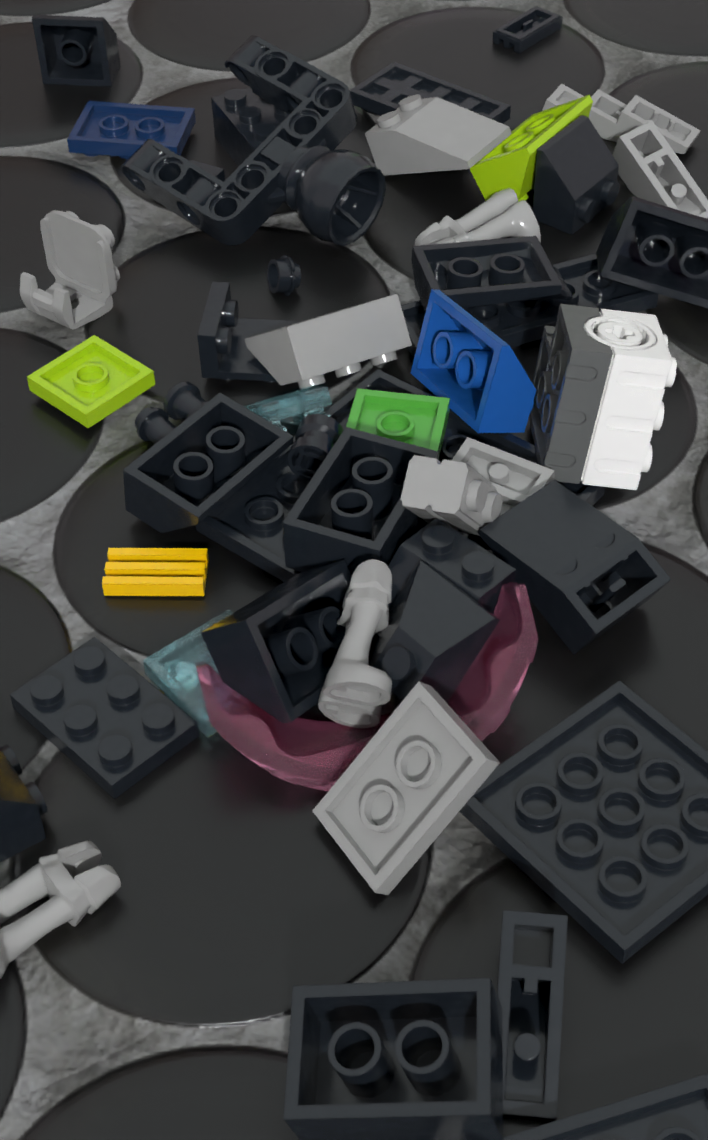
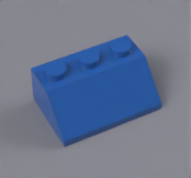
[411,289,537,433]

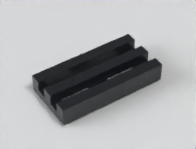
[493,6,563,53]

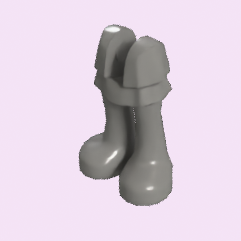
[415,188,541,246]
[318,559,392,728]
[0,841,121,978]

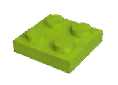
[27,335,155,429]

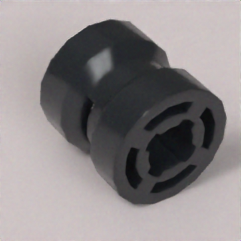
[287,414,344,481]

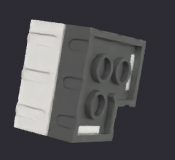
[529,304,677,490]

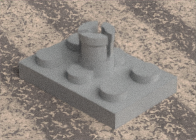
[312,681,500,895]

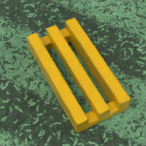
[102,548,209,596]

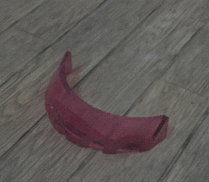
[195,582,538,792]

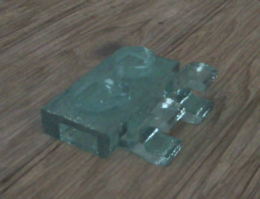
[244,386,332,432]

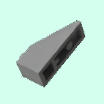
[612,120,708,219]

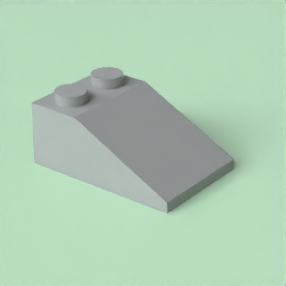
[365,95,512,176]

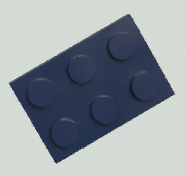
[67,101,196,159]

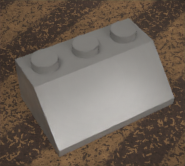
[244,294,412,390]

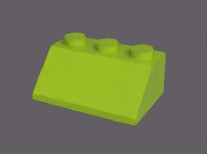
[470,95,593,201]

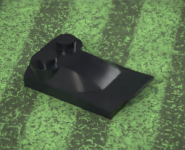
[411,236,573,313]

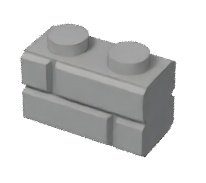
[400,455,502,536]

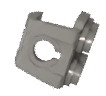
[20,210,120,330]

